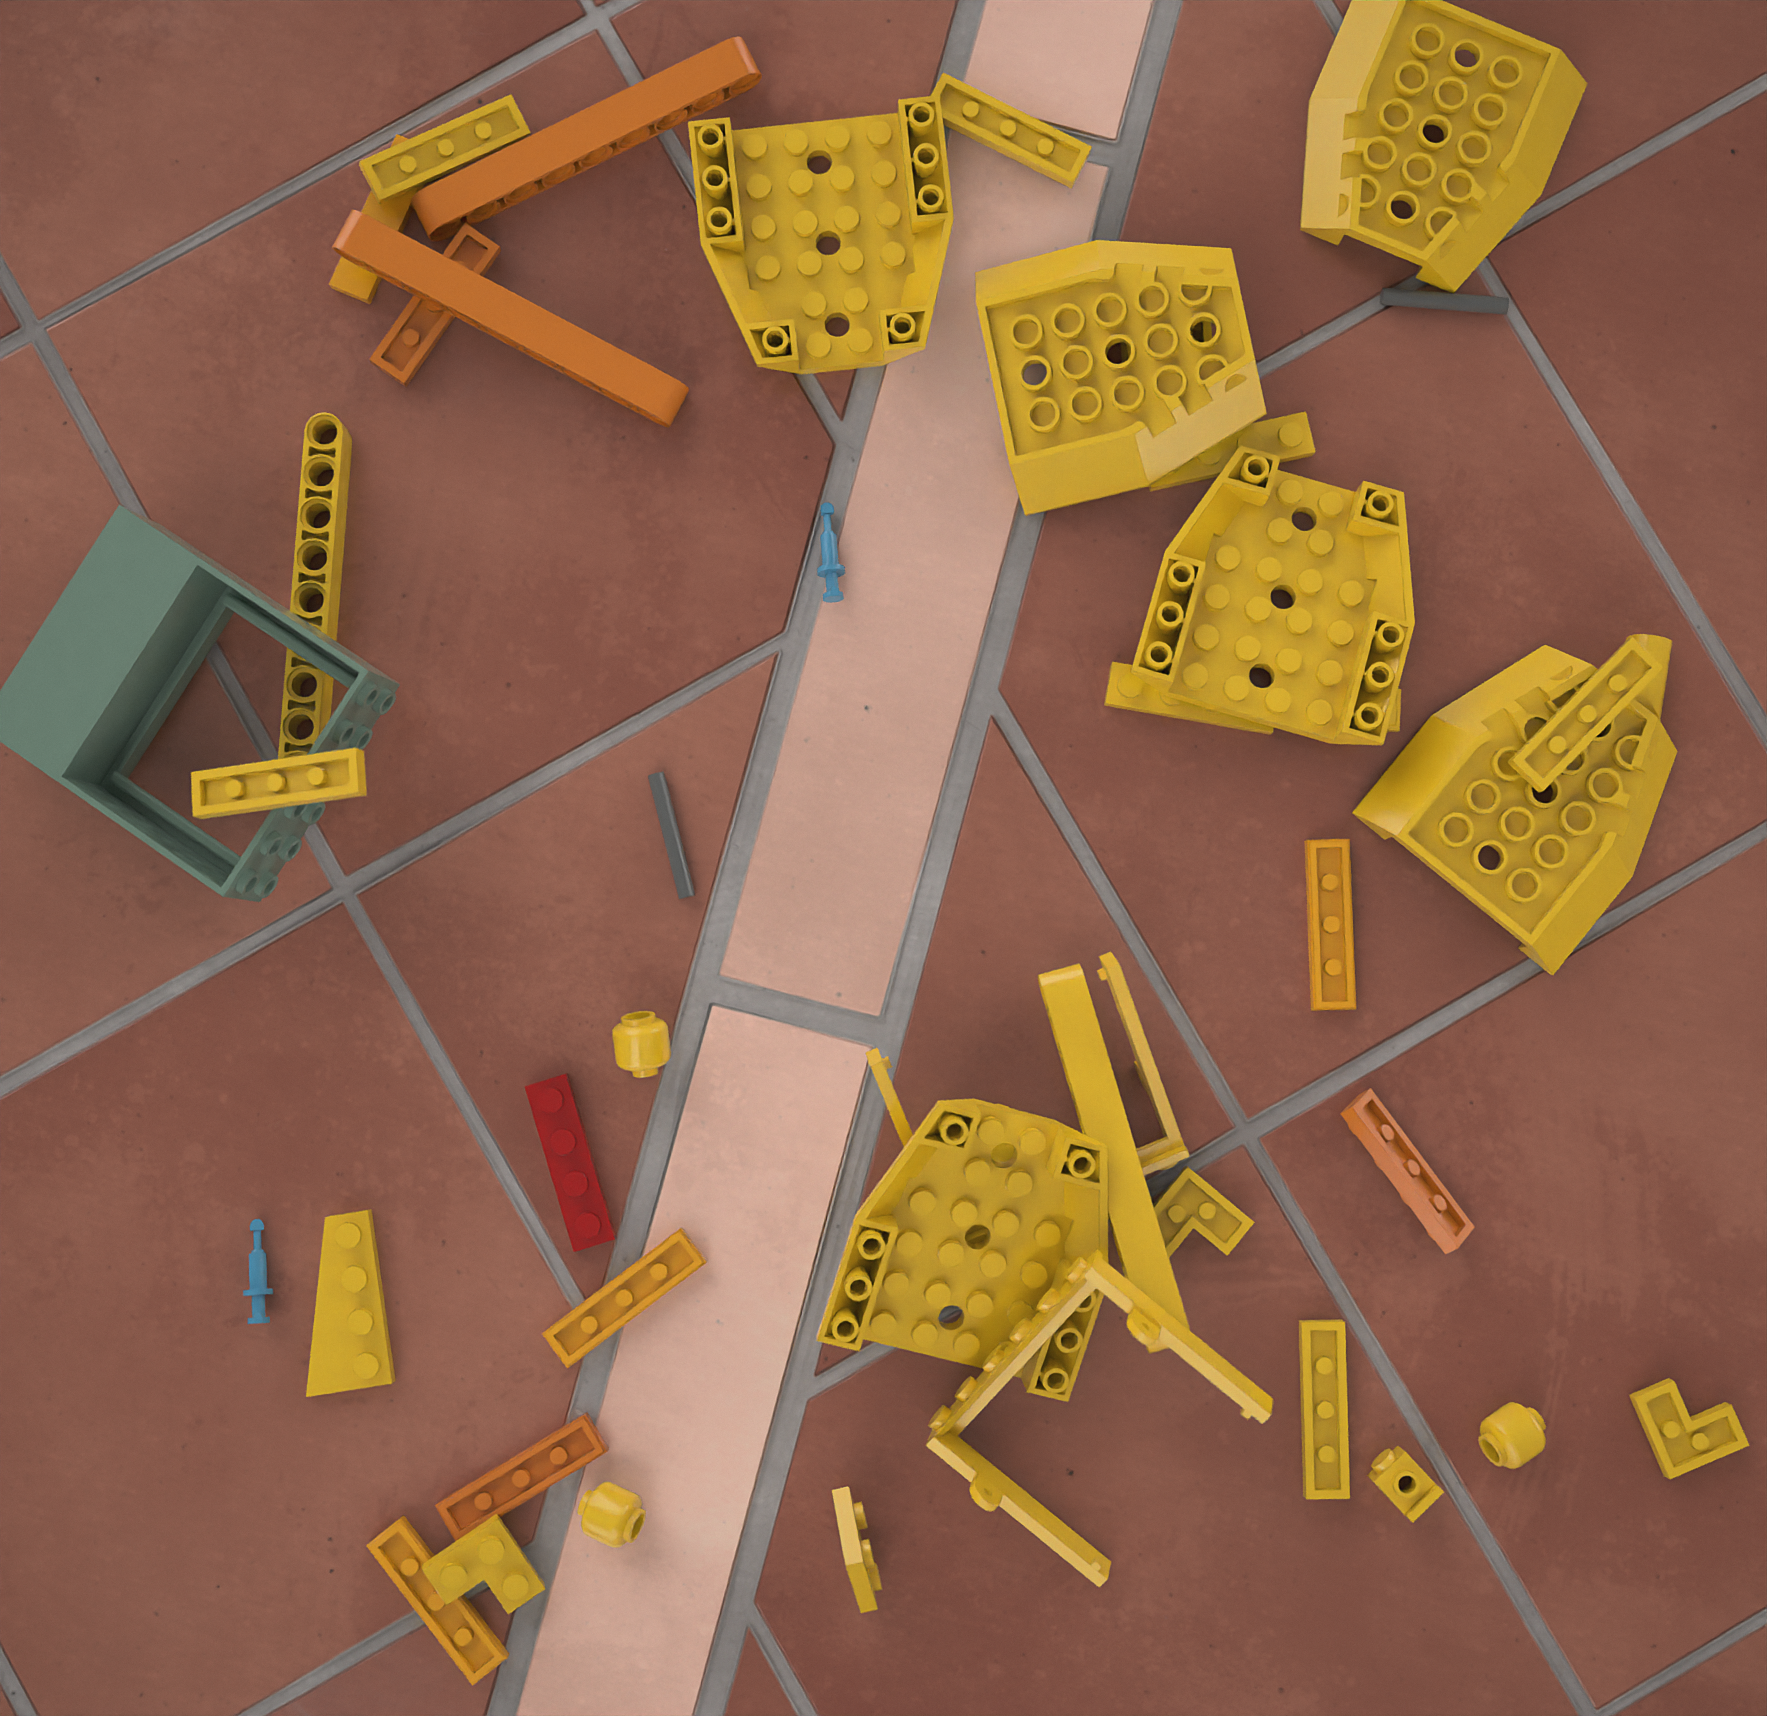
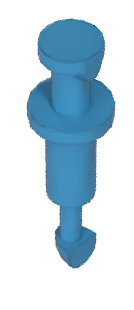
[817,502,845,603]
[243,1219,273,1324]

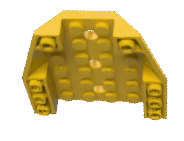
[1300,0,1587,293]
[688,95,954,374]
[975,240,1267,516]
[1131,445,1415,745]
[1352,645,1677,975]
[816,1098,1108,1402]

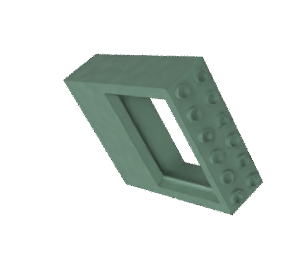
[0,505,400,902]

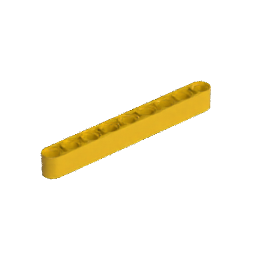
[278,412,352,759]
[1037,963,1190,1354]

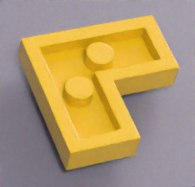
[1153,1166,1255,1258]
[1629,1378,1750,1479]
[832,1486,882,1613]
[422,1514,545,1614]

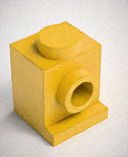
[1367,1445,1444,1523]

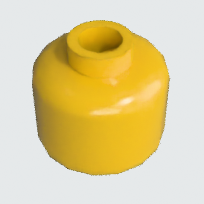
[612,1011,671,1078]
[1478,1402,1546,1469]
[577,1481,646,1548]

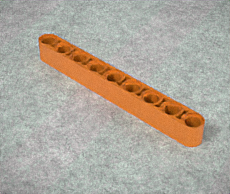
[411,36,762,241]
[332,210,689,428]

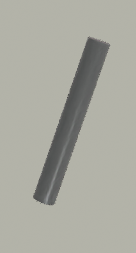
[1380,288,1509,315]
[648,772,695,899]

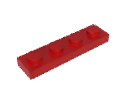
[524,1073,617,1252]

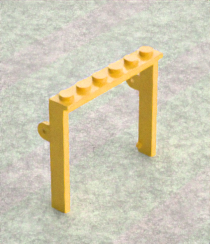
[865,952,1190,1243]
[926,1249,1273,1588]

